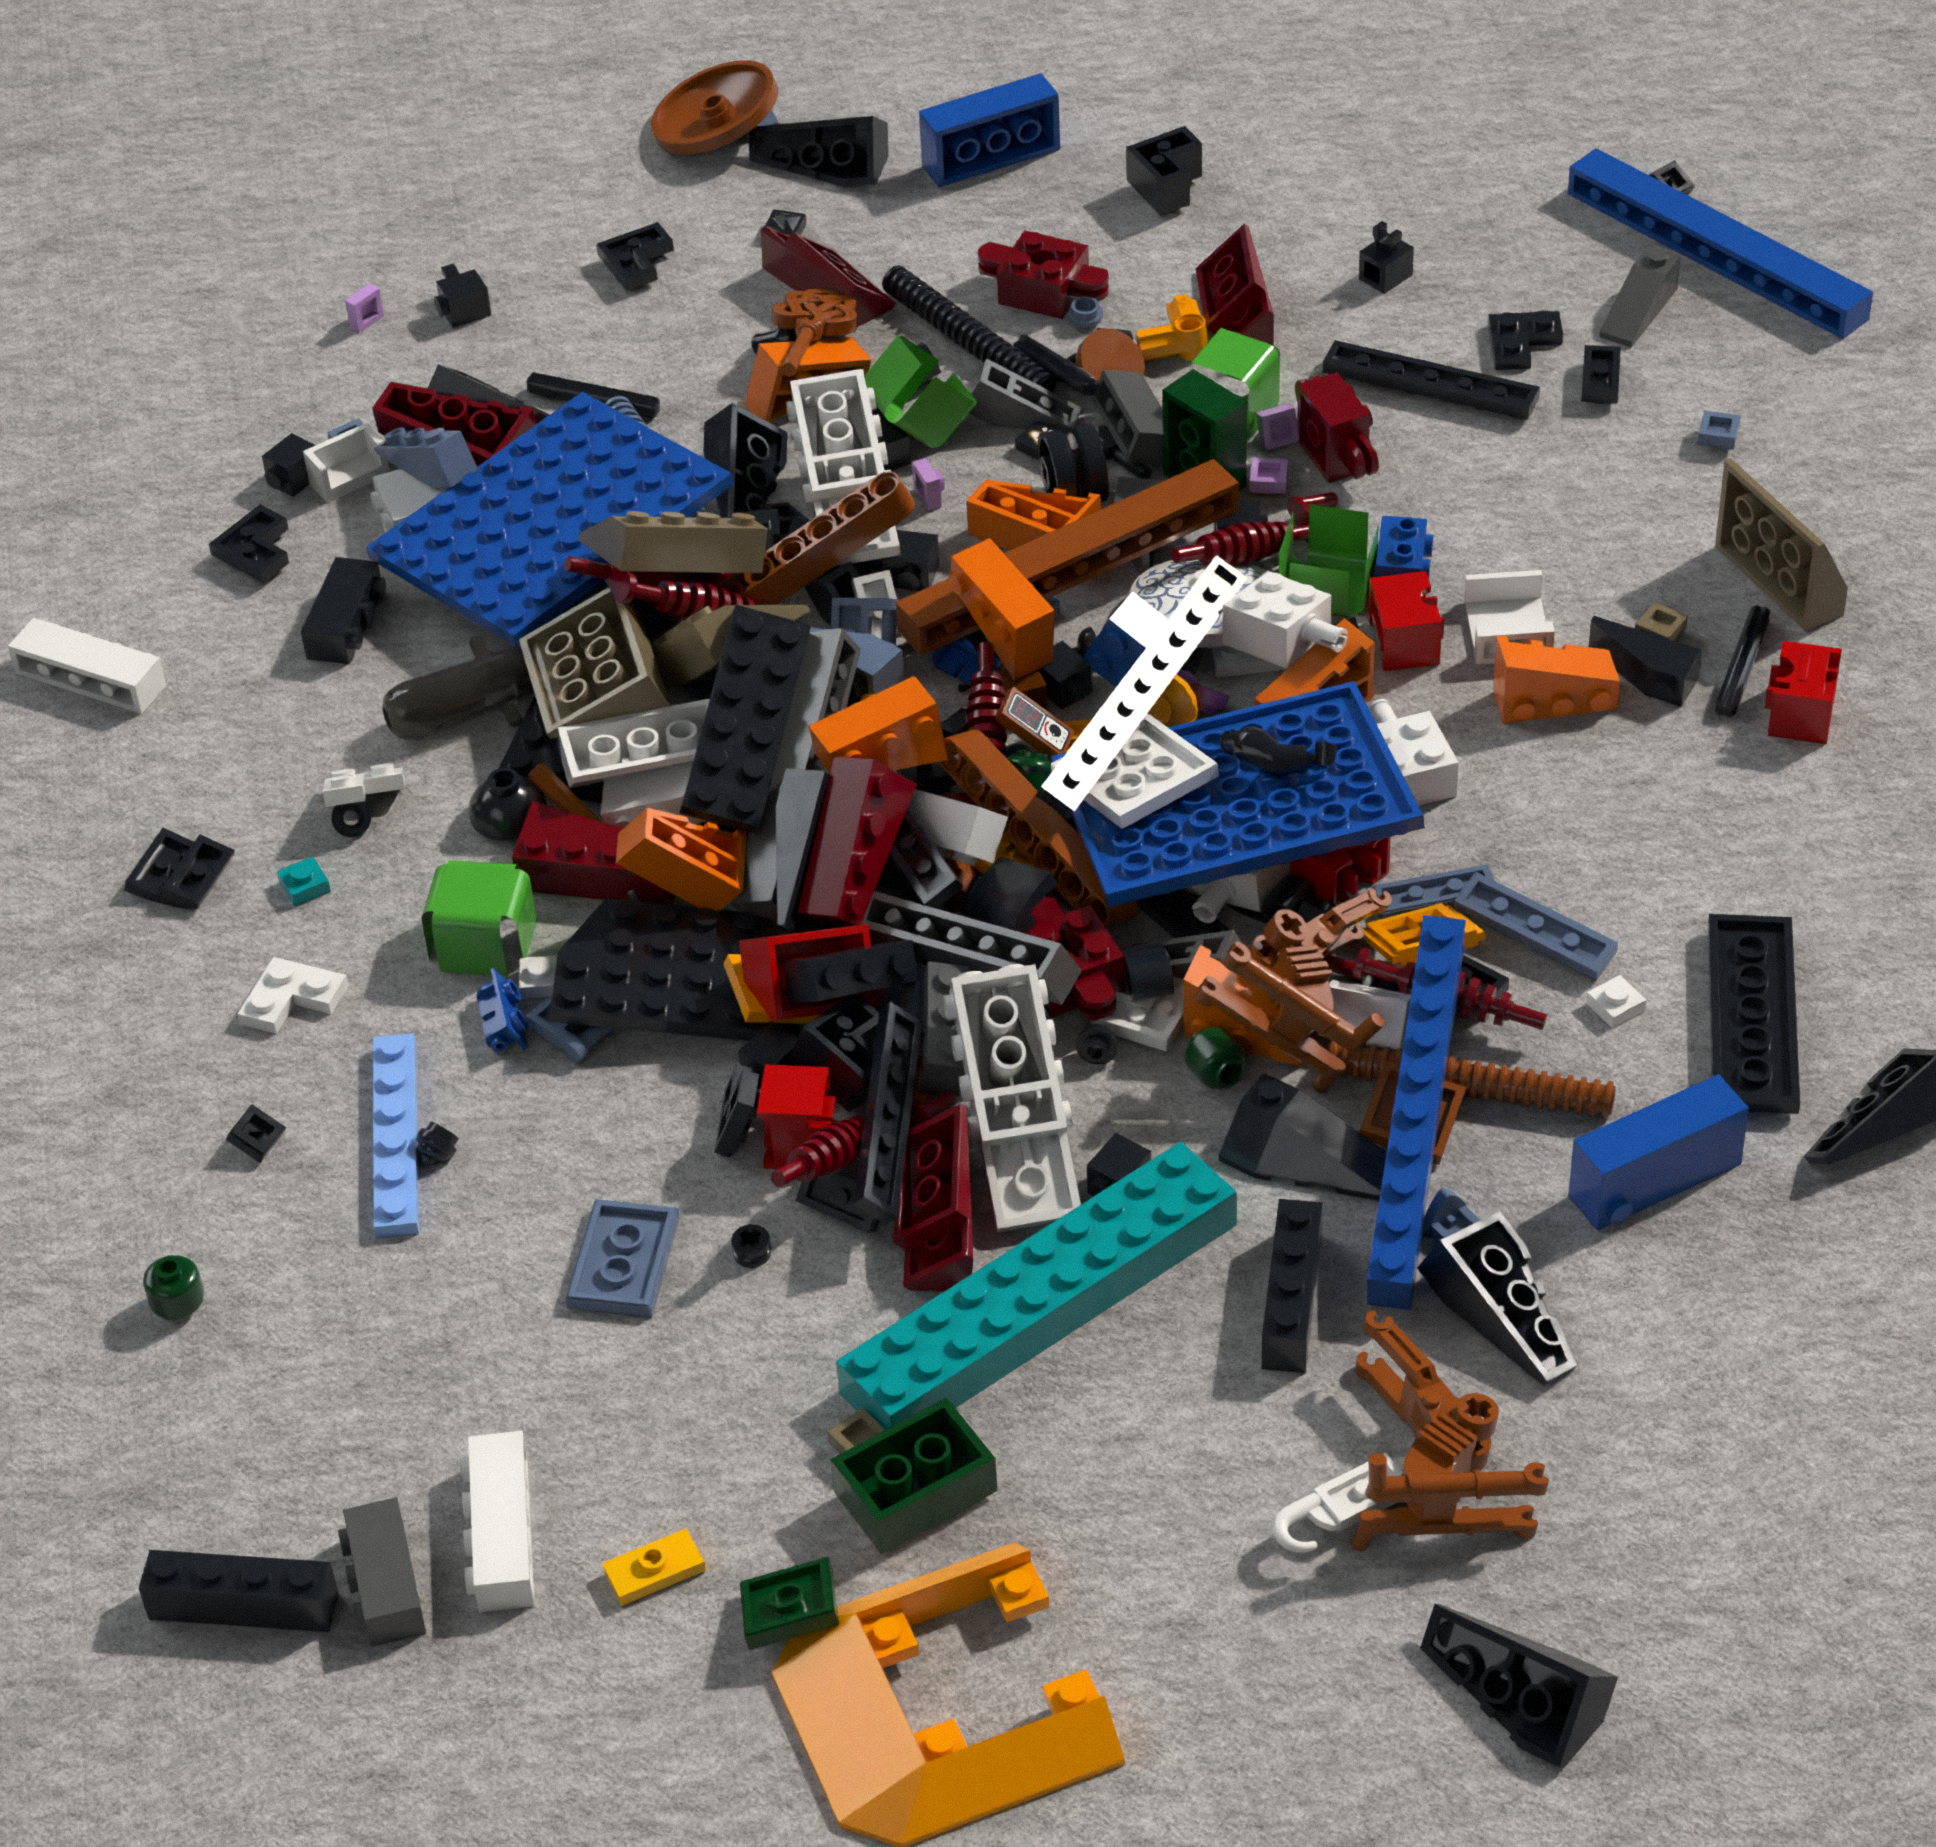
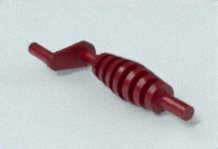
[1171,492,1338,566]
[564,556,755,620]
[941,642,1008,807]
[1322,947,1548,1030]
[771,1090,957,1187]

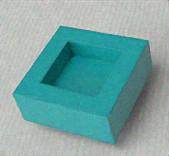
[277,856,331,906]

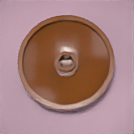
[651,60,778,155]

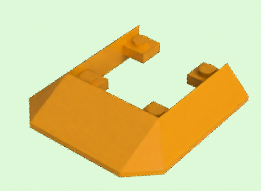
[771,1542,1125,1847]

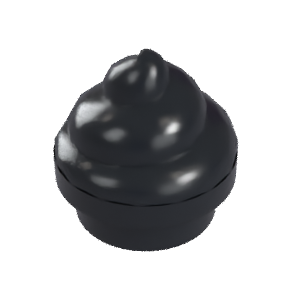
[416,1121,459,1166]

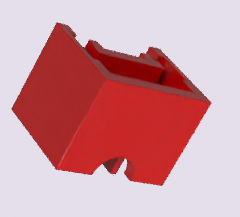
[1368,571,1444,671]
[1764,640,1842,744]
[1290,837,1391,905]
[757,1065,838,1169]

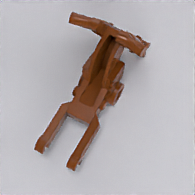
[1194,888,1392,1093]
[1350,1310,1549,1551]

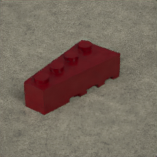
[372,382,536,467]
[797,757,917,926]
[512,801,676,905]

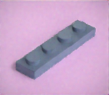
[1454,872,1618,981]

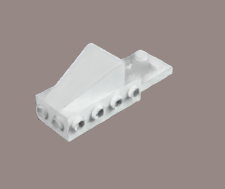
[786,369,900,566]
[943,964,1081,1233]

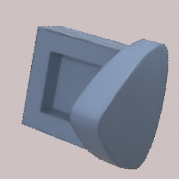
[1422,1188,1480,1243]

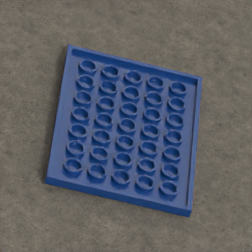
[366,392,734,647]
[1051,681,1425,907]

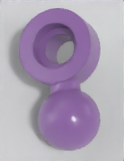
[1177,670,1230,715]

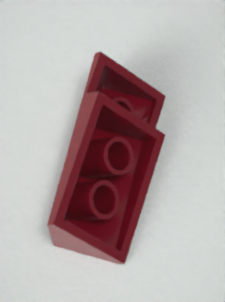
[1195,224,1274,346]
[761,225,896,327]
[893,1104,973,1292]

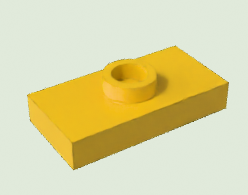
[602,1528,706,1606]

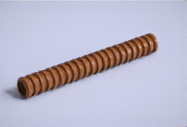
[1327,1040,1616,1119]

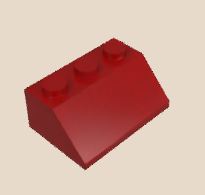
[739,924,879,1021]

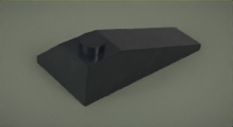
[1804,1048,1936,1165]

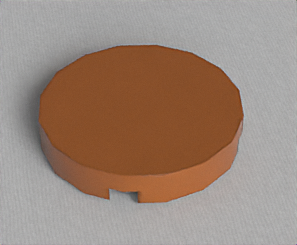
[1075,328,1145,391]

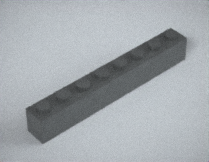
[730,628,861,922]

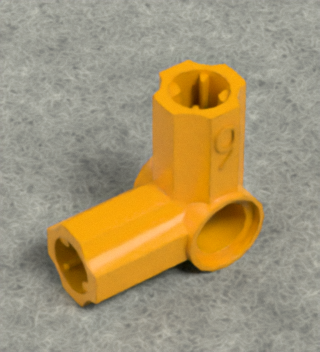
[1136,294,1208,362]

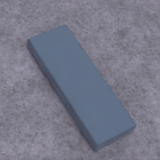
[1371,864,1495,919]

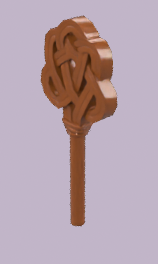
[771,288,857,377]

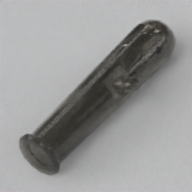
[382,635,535,740]

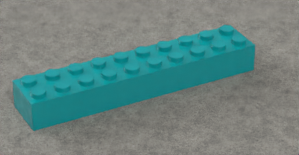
[836,1141,1237,1429]

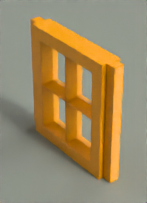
[1362,903,1486,966]

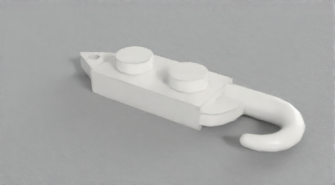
[1272,1452,1405,1553]

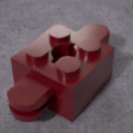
[978,230,1109,319]
[1295,372,1379,483]
[1026,897,1126,1021]

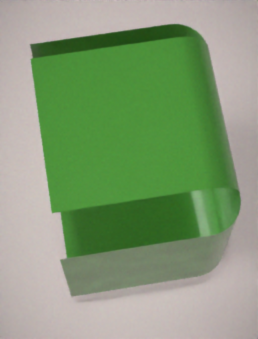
[1192,328,1280,442]
[864,335,978,448]
[1279,504,1379,617]
[421,860,537,976]

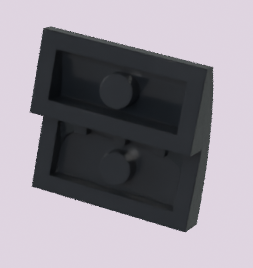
[124,827,235,909]
[960,857,1057,934]

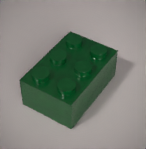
[1162,369,1247,491]
[830,1397,998,1554]

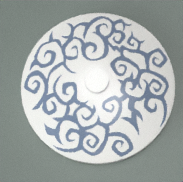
[1130,559,1266,648]

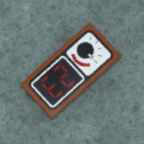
[995,687,1075,761]

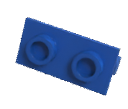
[932,637,1001,686]
[476,968,528,1052]

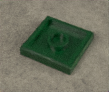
[740,1557,840,1651]

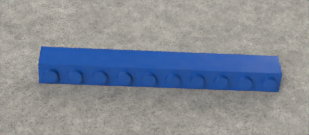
[1568,148,1873,339]
[1367,915,1466,1310]

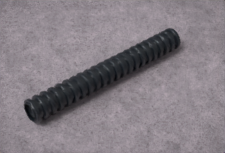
[882,265,1057,392]

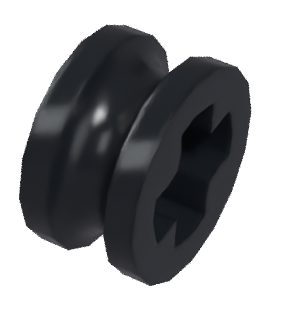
[731,1224,772,1268]

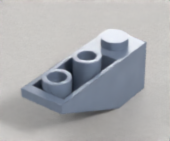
[374,428,478,488]

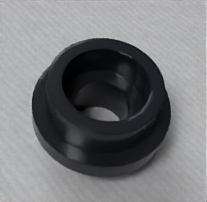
[331,801,371,837]
[1076,1024,1118,1065]

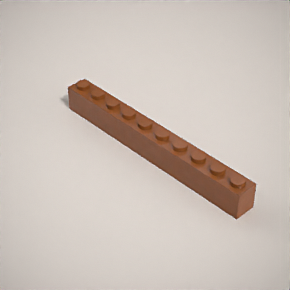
[895,459,1239,656]

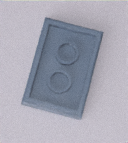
[565,1199,680,1318]

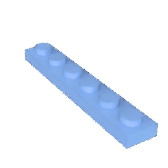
[373,1033,419,1238]

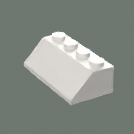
[558,699,709,788]

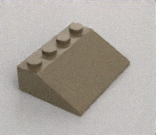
[1715,458,1848,632]
[578,511,768,573]
[519,587,670,739]
[651,605,810,688]

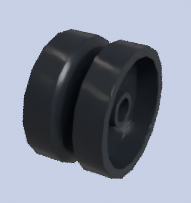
[1038,423,1109,503]

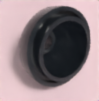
[469,768,547,840]

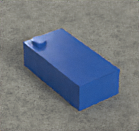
[919,73,1060,188]
[1568,1074,1749,1231]

